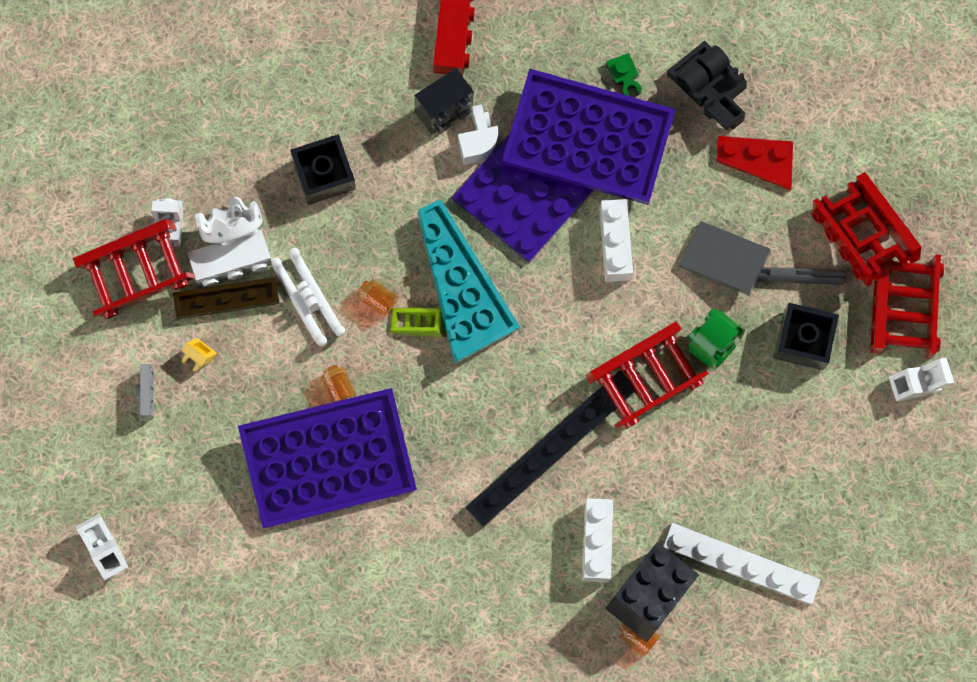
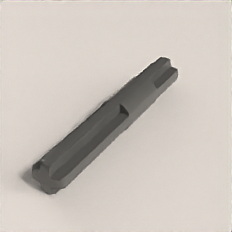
[756,267,846,285]

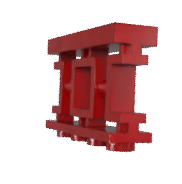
[811,172,922,287]

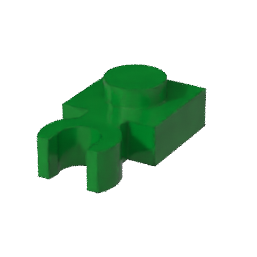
[606,53,642,96]

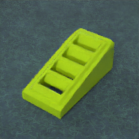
[390,308,445,337]

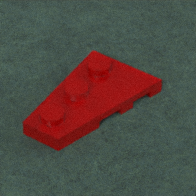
[716,136,793,191]

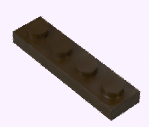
[173,277,280,320]

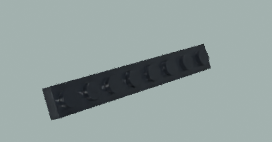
[466,370,636,528]

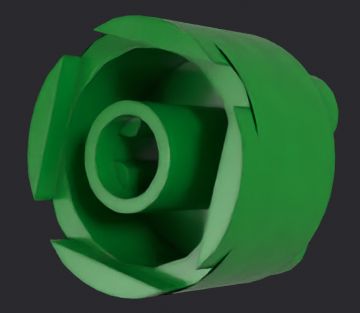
[687,308,745,370]

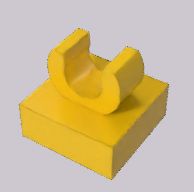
[181,338,217,372]

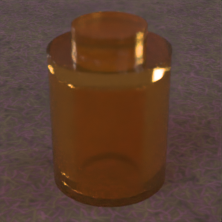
[358,279,399,317]
[321,365,357,402]
[618,624,660,657]

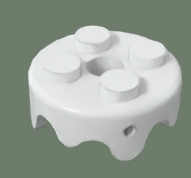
[195,197,263,246]

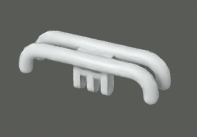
[271,248,345,347]

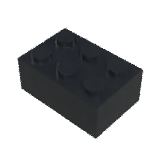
[605,542,699,642]

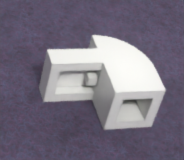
[458,104,498,165]
[152,198,183,247]
[889,358,954,401]
[76,513,128,580]

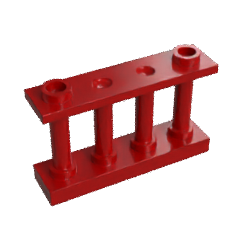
[72,219,195,319]
[870,249,944,359]
[585,321,709,429]

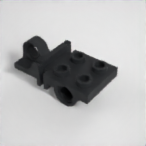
[667,41,747,130]

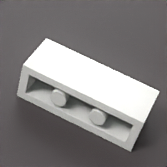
[599,199,633,282]
[187,229,271,288]
[582,498,613,582]

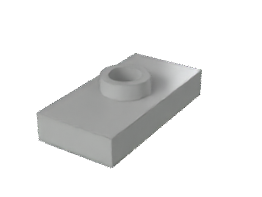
[136,364,154,420]

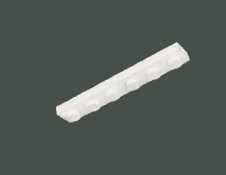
[664,523,821,605]

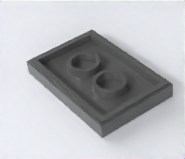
[679,221,771,296]

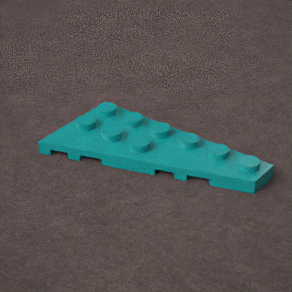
[417,199,520,364]

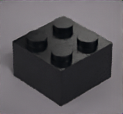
[414,68,474,135]
[290,134,356,205]
[773,303,839,370]

